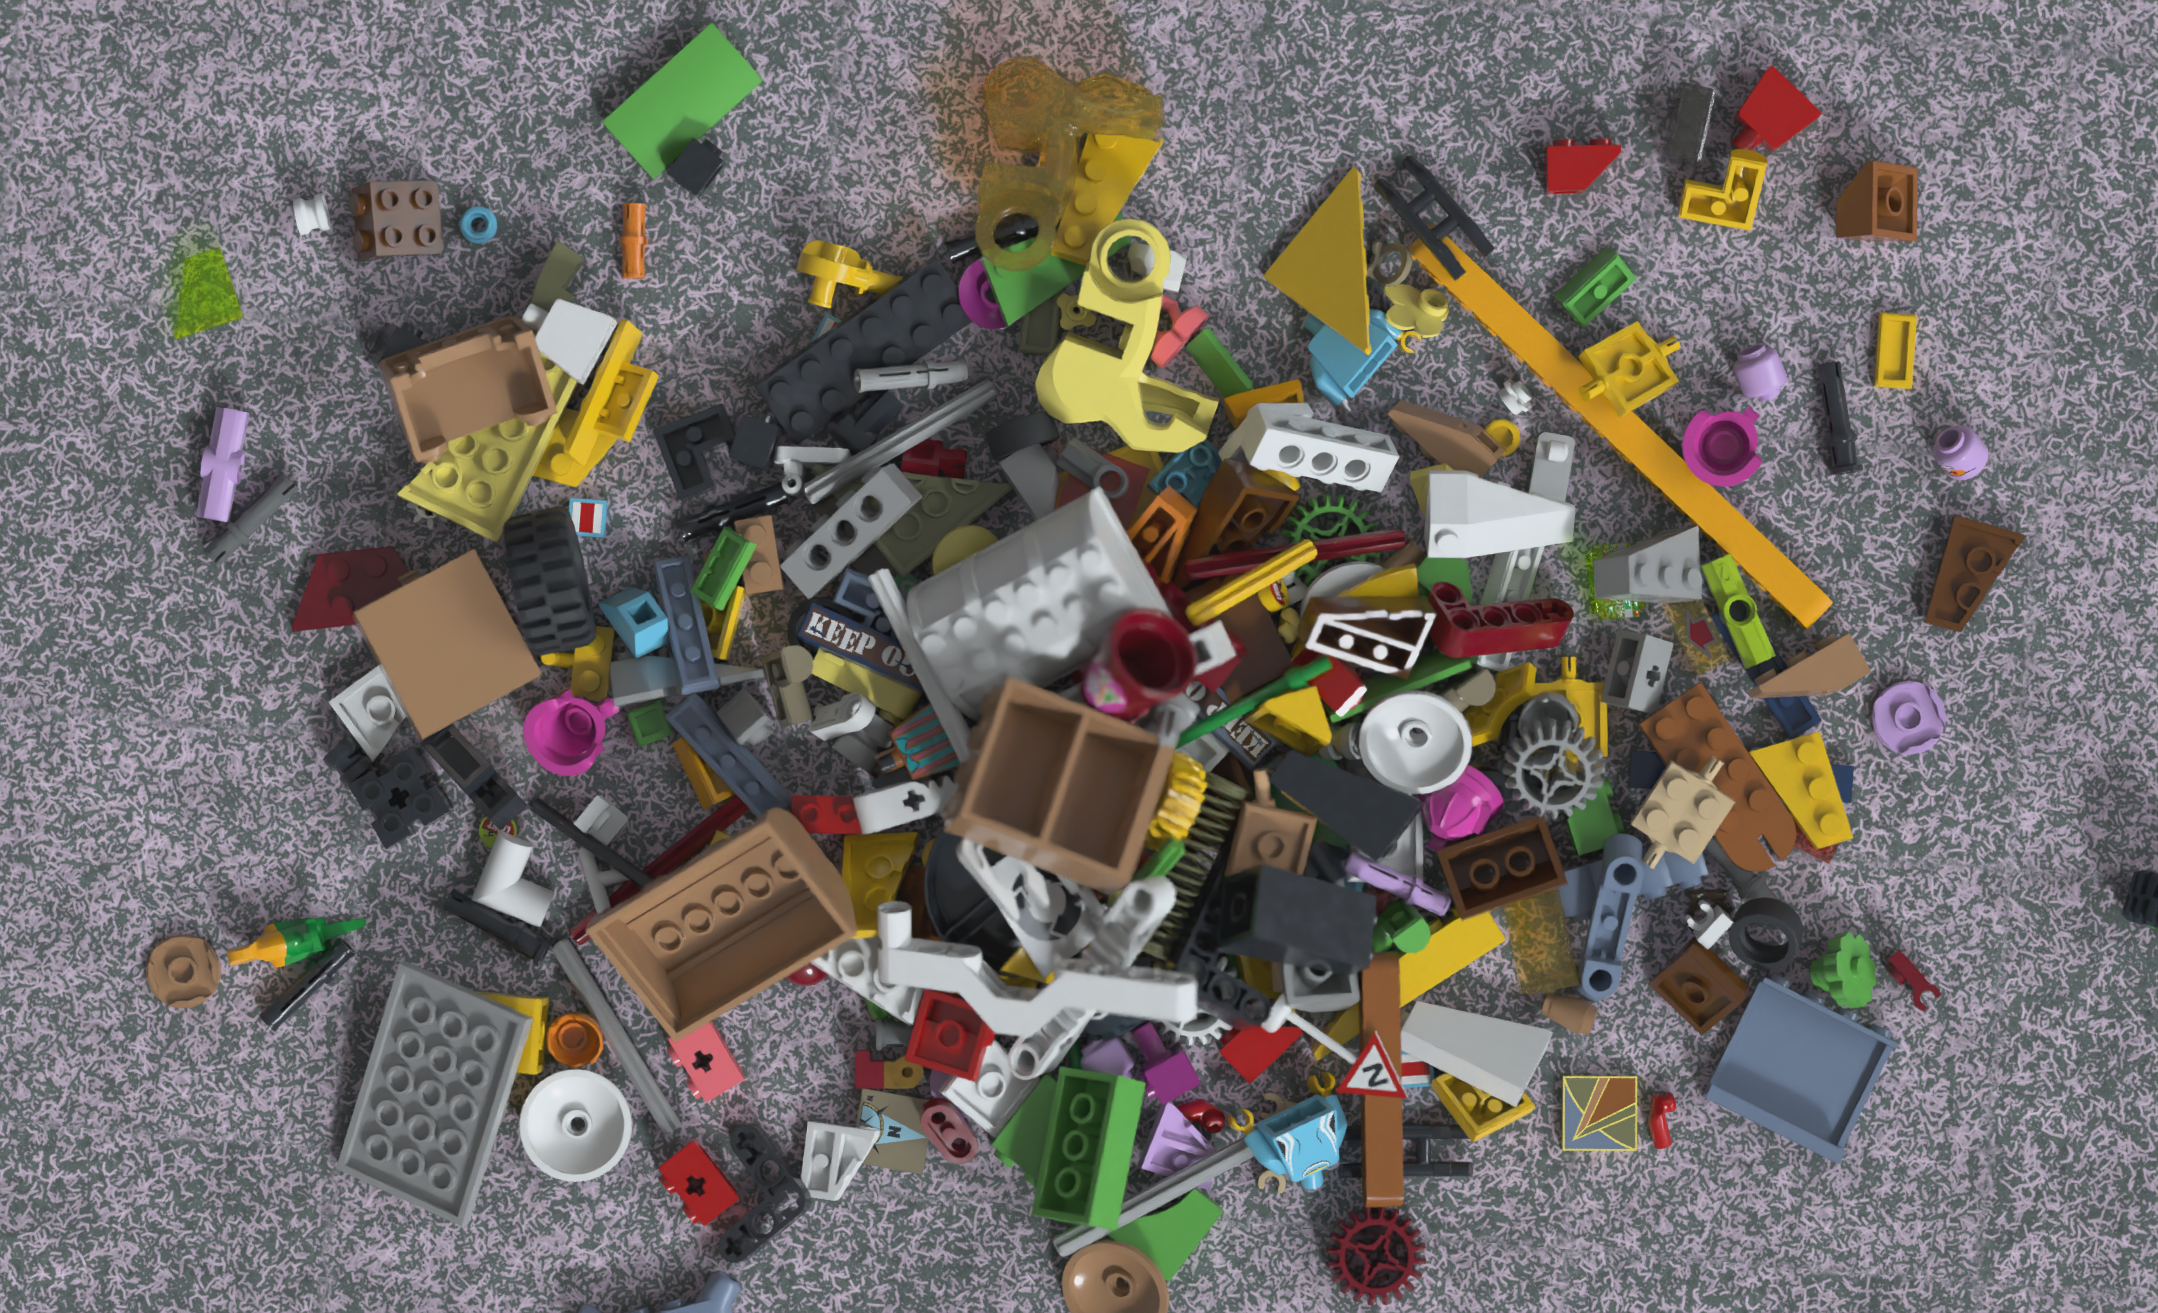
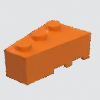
[1127,485,1197,584]

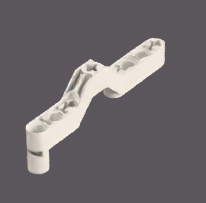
[877,901,1196,1037]

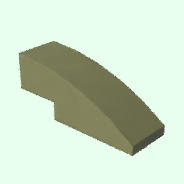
[530,241,586,337]

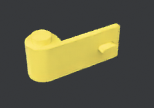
[811,649,922,725]

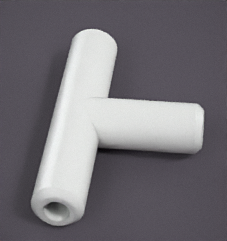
[578,847,629,914]

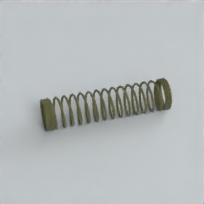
[1141,771,1248,960]

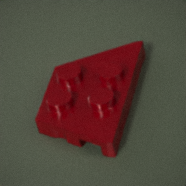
[292,546,409,632]

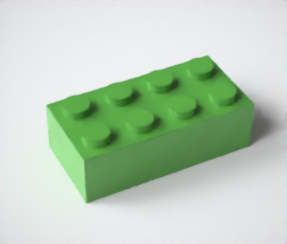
[1031,1067,1145,1231]

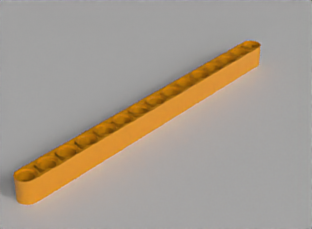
[1408,224,1833,630]

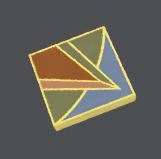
[1562,1075,1637,1151]

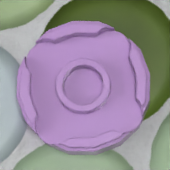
[1871,681,1946,755]

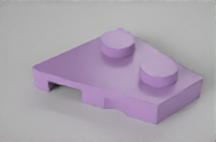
[1138,1101,1217,1190]

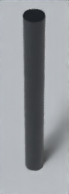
[530,798,654,889]

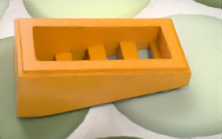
[1224,379,1304,430]

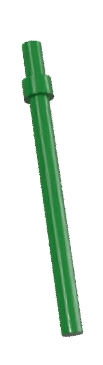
[1174,654,1333,751]

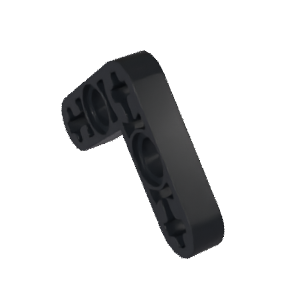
[718,1124,811,1263]

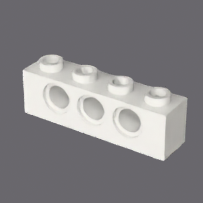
[1240,407,1399,492]

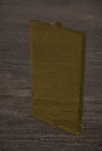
[1504,888,1579,995]

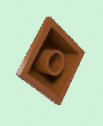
[1835,161,1918,242]

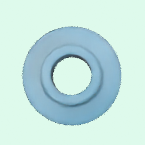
[460,206,497,244]

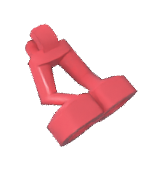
[1132,294,1209,369]

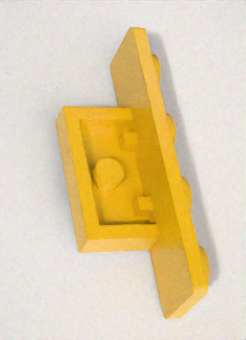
[563,319,659,466]

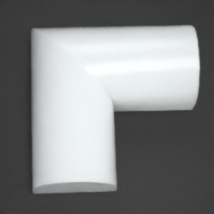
[472,830,555,927]

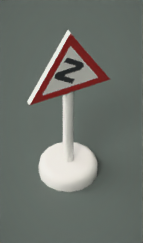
[1261,992,1409,1099]

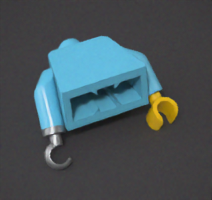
[1304,309,1421,426]

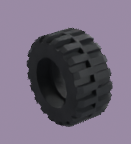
[503,506,596,656]

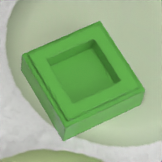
[626,699,674,748]

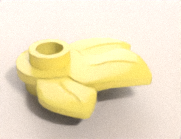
[1383,284,1449,338]

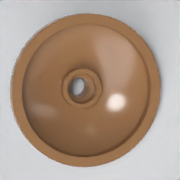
[1062,1240,1169,1313]

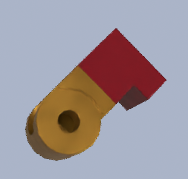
[855,1050,924,1089]

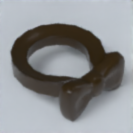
[1685,888,1731,934]

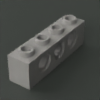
[780,464,923,599]

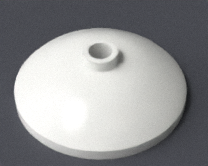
[1359,691,1472,794]
[519,1069,632,1182]

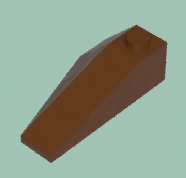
[1172,458,1300,593]

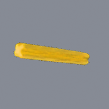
[1186,539,1317,626]

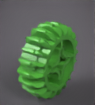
[1281,494,1380,587]

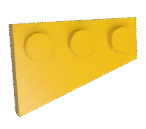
[1748,731,1853,850]
[842,832,920,939]

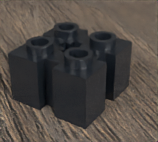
[348,747,455,849]

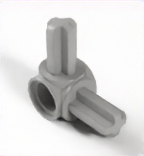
[1131,693,1199,747]

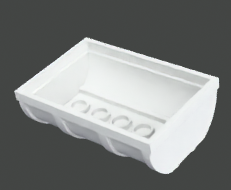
[906,487,1173,720]

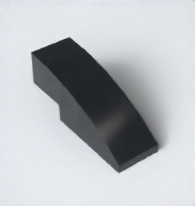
[420,724,527,830]

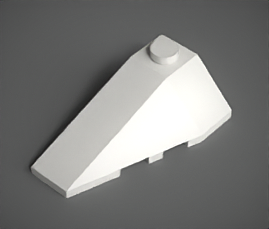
[1424,470,1576,558]

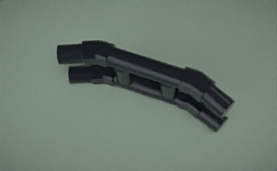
[1374,155,1495,281]
[1338,1124,1473,1178]

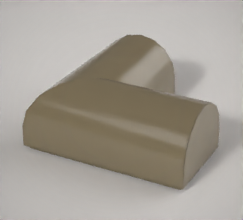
[761,645,813,728]
[1434,665,1496,713]

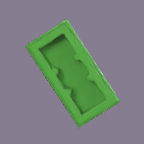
[690,526,757,611]

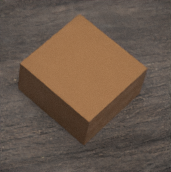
[352,549,542,741]

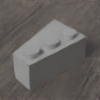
[1594,525,1702,604]

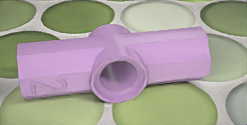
[196,407,249,522]

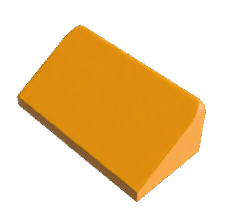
[672,737,736,810]

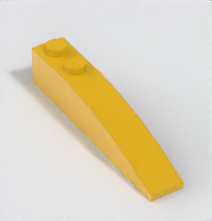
[1310,906,1506,1060]

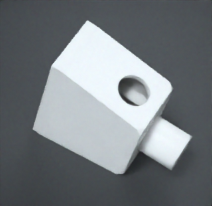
[522,299,617,385]

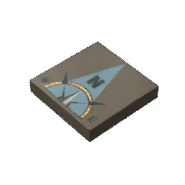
[856,1088,934,1175]

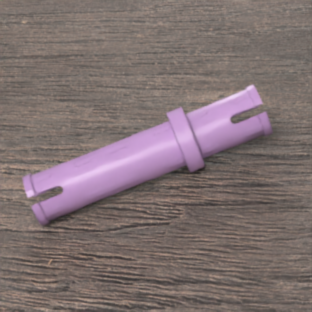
[1343,850,1452,917]

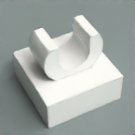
[1685,900,1733,950]

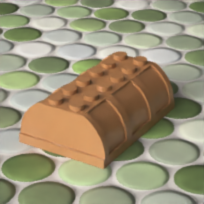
[585,808,858,1042]

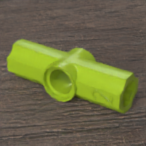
[1700,553,1776,669]

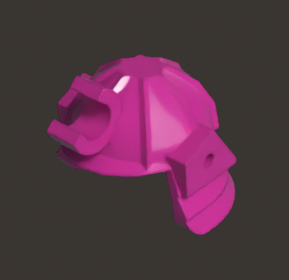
[1682,406,1762,487]
[523,689,620,776]
[1418,765,1503,851]

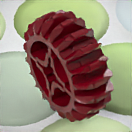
[1325,1206,1426,1306]

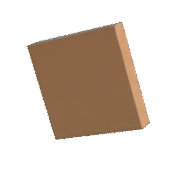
[1225,800,1317,876]

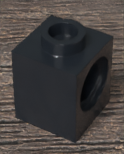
[667,138,725,199]

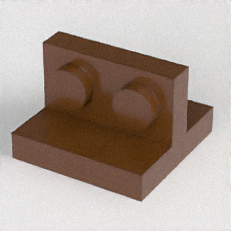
[1648,936,1749,1035]

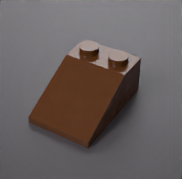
[1184,571,1295,704]

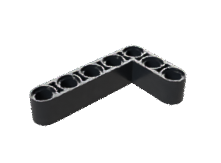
[1164,831,1271,1030]

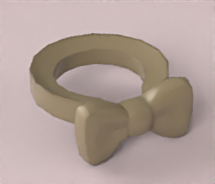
[1367,240,1413,287]

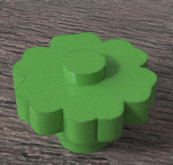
[1810,932,1876,1008]

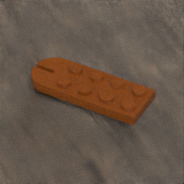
[1637,682,1796,872]

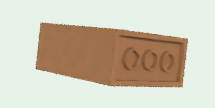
[942,677,1176,895]

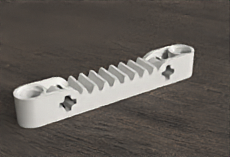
[852,770,959,834]
[1008,875,1175,1080]

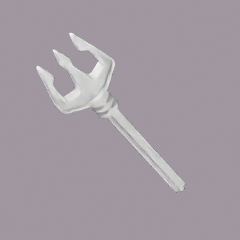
[868,568,1079,922]

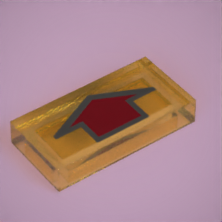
[1664,599,1731,676]

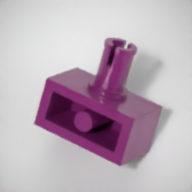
[1130,1021,1201,1105]

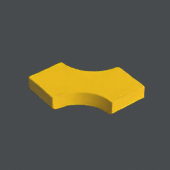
[1464,662,1537,747]

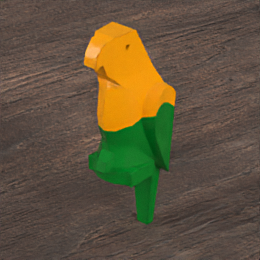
[226,918,367,968]

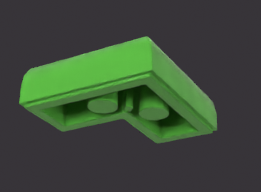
[1371,898,1430,953]

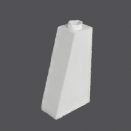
[1401,1001,1553,1107]

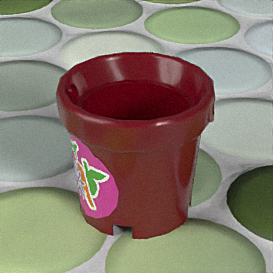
[1078,607,1197,722]

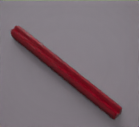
[1185,528,1405,580]
[568,795,749,945]

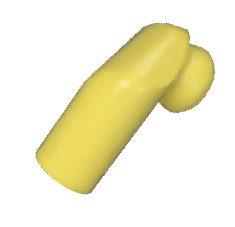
[1277,608,1300,643]

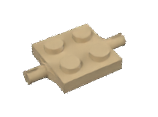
[1630,755,1735,869]

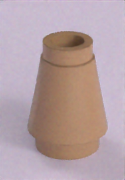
[1541,993,1599,1036]

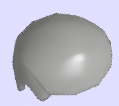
[1518,692,1579,752]

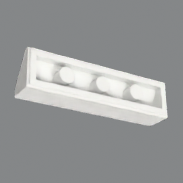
[1467,546,1544,672]

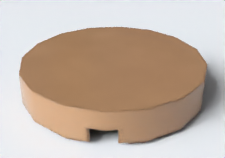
[146,935,221,1008]

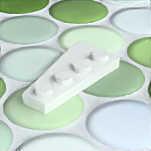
[810,937,924,1026]

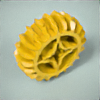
[1142,751,1207,850]

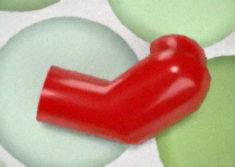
[1648,1092,1677,1149]
[1176,1099,1225,1134]

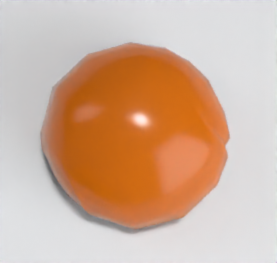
[546,1011,603,1069]

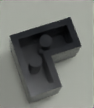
[653,403,736,502]

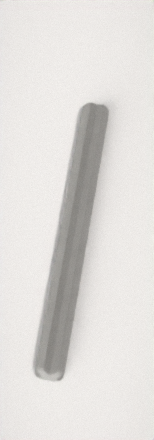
[803,379,997,504]
[552,938,681,1134]
[1053,1137,1254,1257]

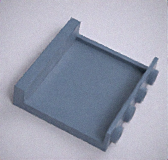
[1702,973,1899,1164]

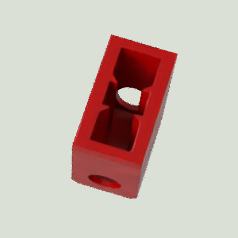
[1730,65,1823,154]

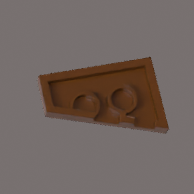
[1923,515,2027,633]

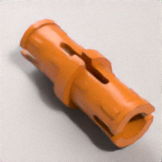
[619,203,648,279]

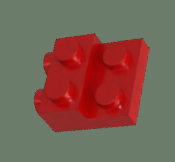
[904,988,995,1082]

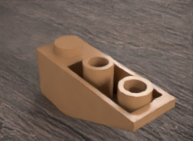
[1388,400,1506,478]
[1747,633,1872,698]

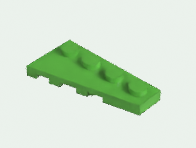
[980,211,1132,328]

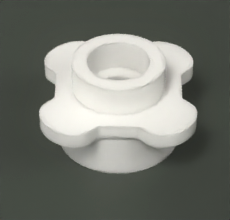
[1498,379,1532,415]

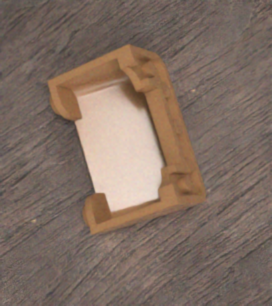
[378,316,557,463]

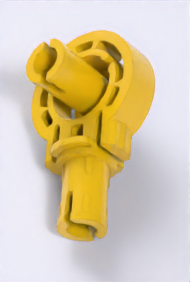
[796,240,903,308]

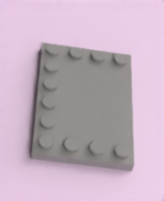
[336,961,533,1227]

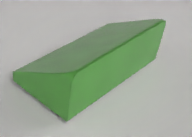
[1553,247,1637,329]
[1186,328,1253,398]

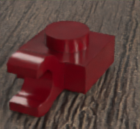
[901,439,968,479]
[1883,948,1941,1011]

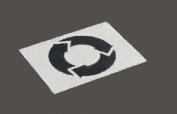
[990,856,1099,978]

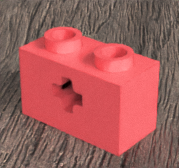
[666,1021,746,1103]

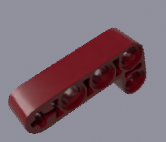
[1427,581,1574,658]

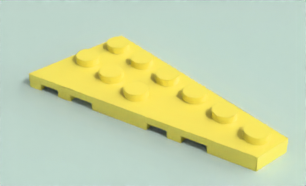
[397,352,578,544]

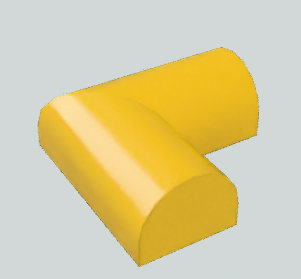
[1678,149,1767,231]
[1431,1073,1535,1143]

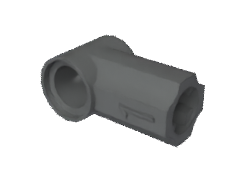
[1056,437,1129,501]

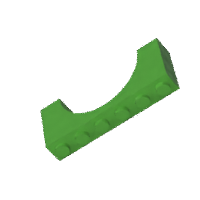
[992,1073,1224,1282]

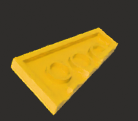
[1051,118,1164,266]

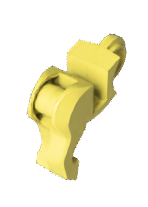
[1035,218,1220,453]

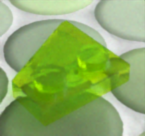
[173,247,245,341]

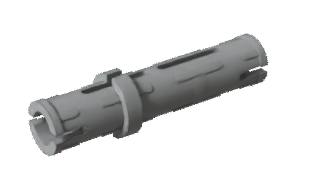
[854,359,968,393]

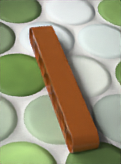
[1358,951,1404,1208]

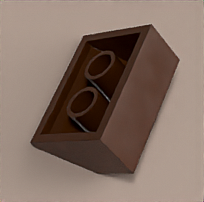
[1437,815,1568,921]

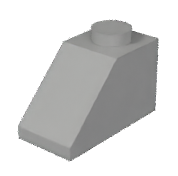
[999,444,1061,521]

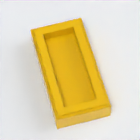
[1874,312,1917,389]

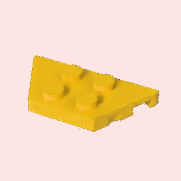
[533,408,618,488]

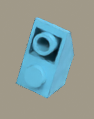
[599,587,668,659]

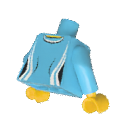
[1228,1072,1347,1190]

